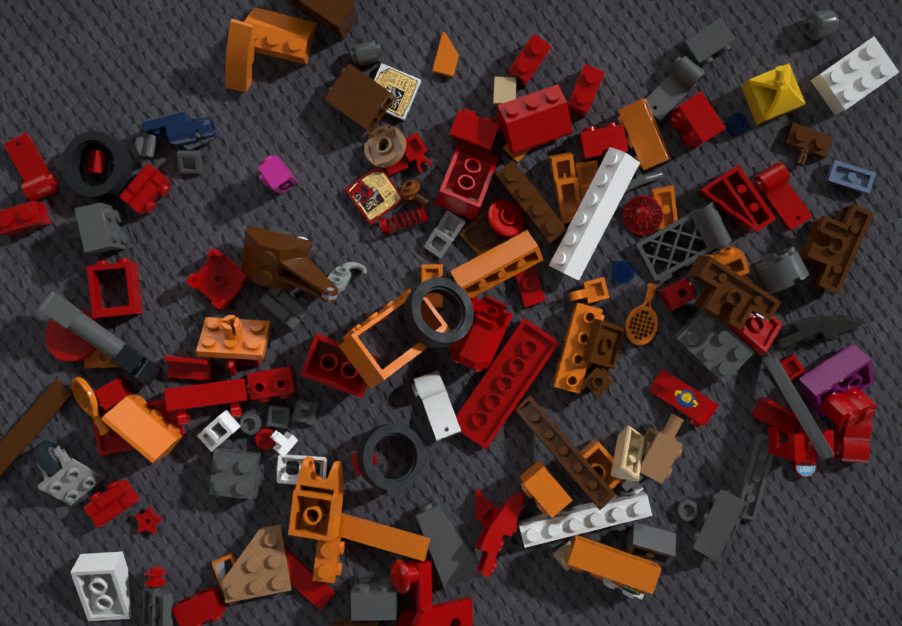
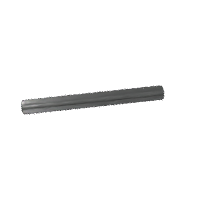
[761,346,834,460]

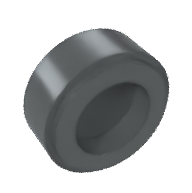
[676,499,699,521]

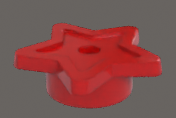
[134,506,163,534]

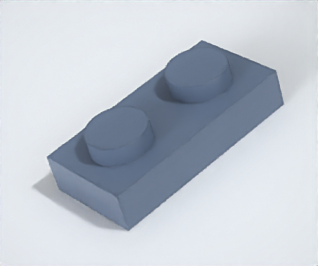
[825,160,876,195]

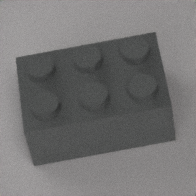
[671,308,755,384]

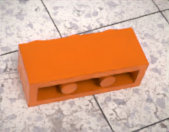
[618,98,671,170]

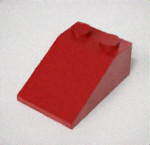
[434,141,499,220]

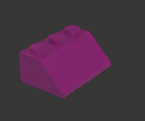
[799,343,874,418]

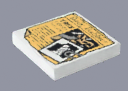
[374,63,421,121]

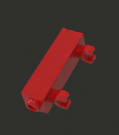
[164,378,250,425]

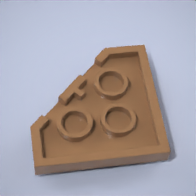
[222,524,292,603]

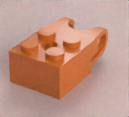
[288,456,344,542]

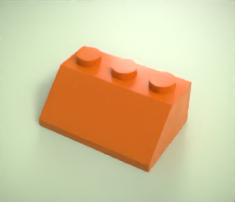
[244,7,317,65]
[101,395,183,463]

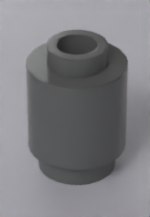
[350,40,384,67]

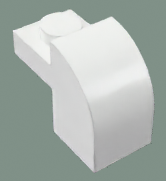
[197,410,241,452]

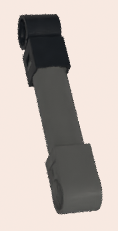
[37,290,162,386]

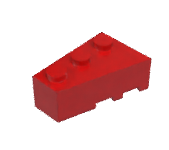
[697,165,776,233]

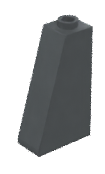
[416,503,481,589]

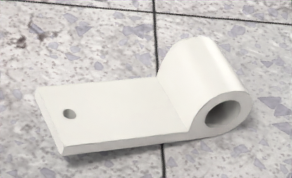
[411,370,461,441]

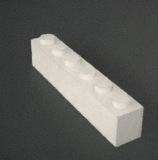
[549,147,640,280]
[518,490,652,548]

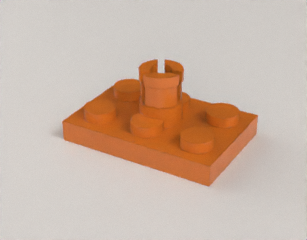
[196,315,271,360]

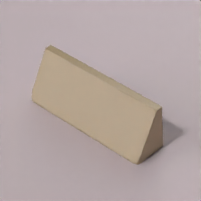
[611,426,645,482]

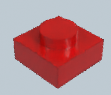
[86,150,107,174]

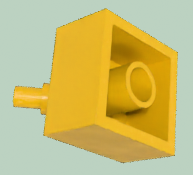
[741,63,806,125]

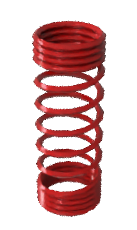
[379,206,428,235]

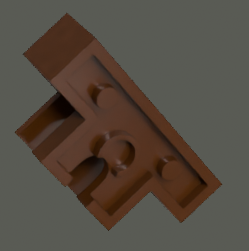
[799,204,874,294]
[688,255,781,330]

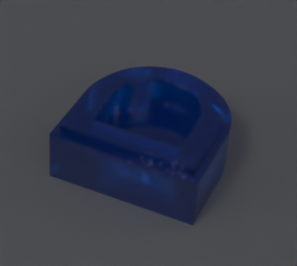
[612,261,635,283]

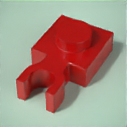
[404,132,433,174]

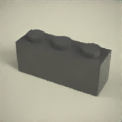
[693,490,749,562]

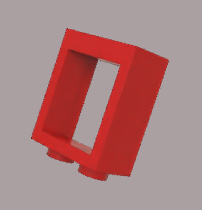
[87,258,143,318]

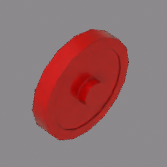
[45,309,99,362]

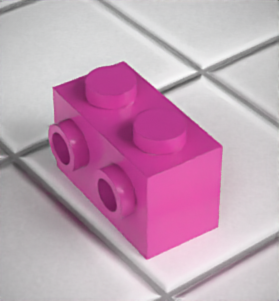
[258,155,298,195]

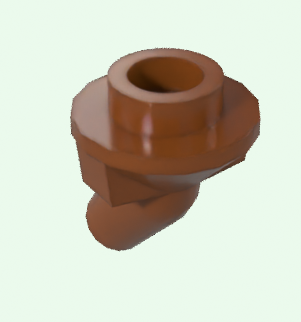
[400,180,429,207]

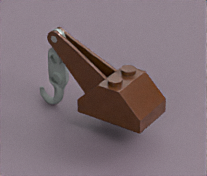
[242,225,367,303]

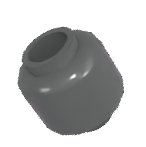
[803,9,839,40]

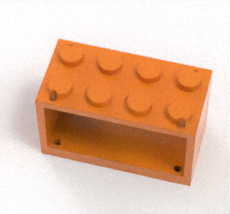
[339,289,451,389]

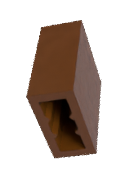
[324,63,396,134]

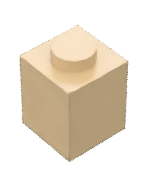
[493,77,516,108]

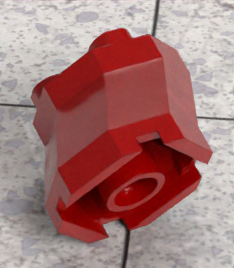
[449,296,513,372]

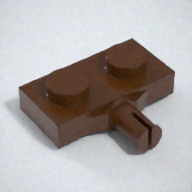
[783,122,834,167]

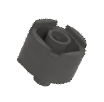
[755,246,809,293]

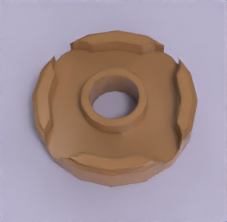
[364,125,406,168]

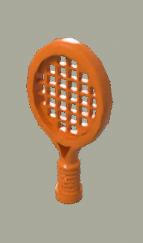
[625,283,658,345]
[71,377,110,436]

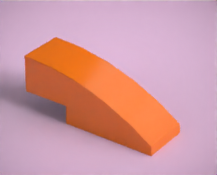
[225,19,255,93]
[549,152,581,224]

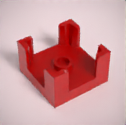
[185,248,250,310]
[768,424,834,462]

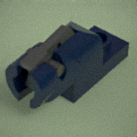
[142,112,217,150]

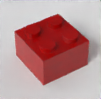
[669,91,726,150]

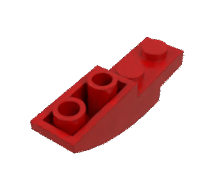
[475,493,525,578]

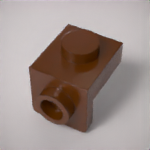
[583,366,613,397]

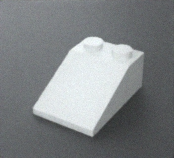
[70,552,132,621]

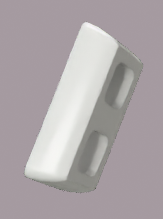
[277,454,327,485]

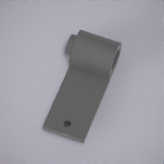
[646,56,706,122]

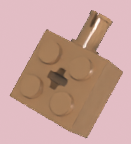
[640,414,684,484]

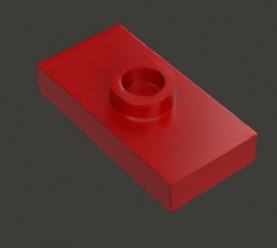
[515,265,546,307]

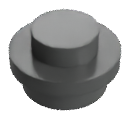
[239,413,261,435]

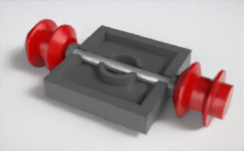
[142,566,173,626]

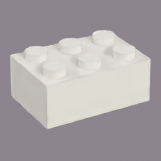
[811,37,899,115]

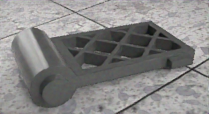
[635,201,732,283]

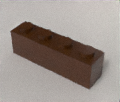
[495,161,567,245]

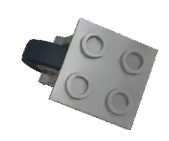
[33,440,104,505]

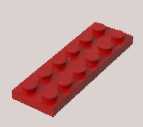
[456,318,560,449]

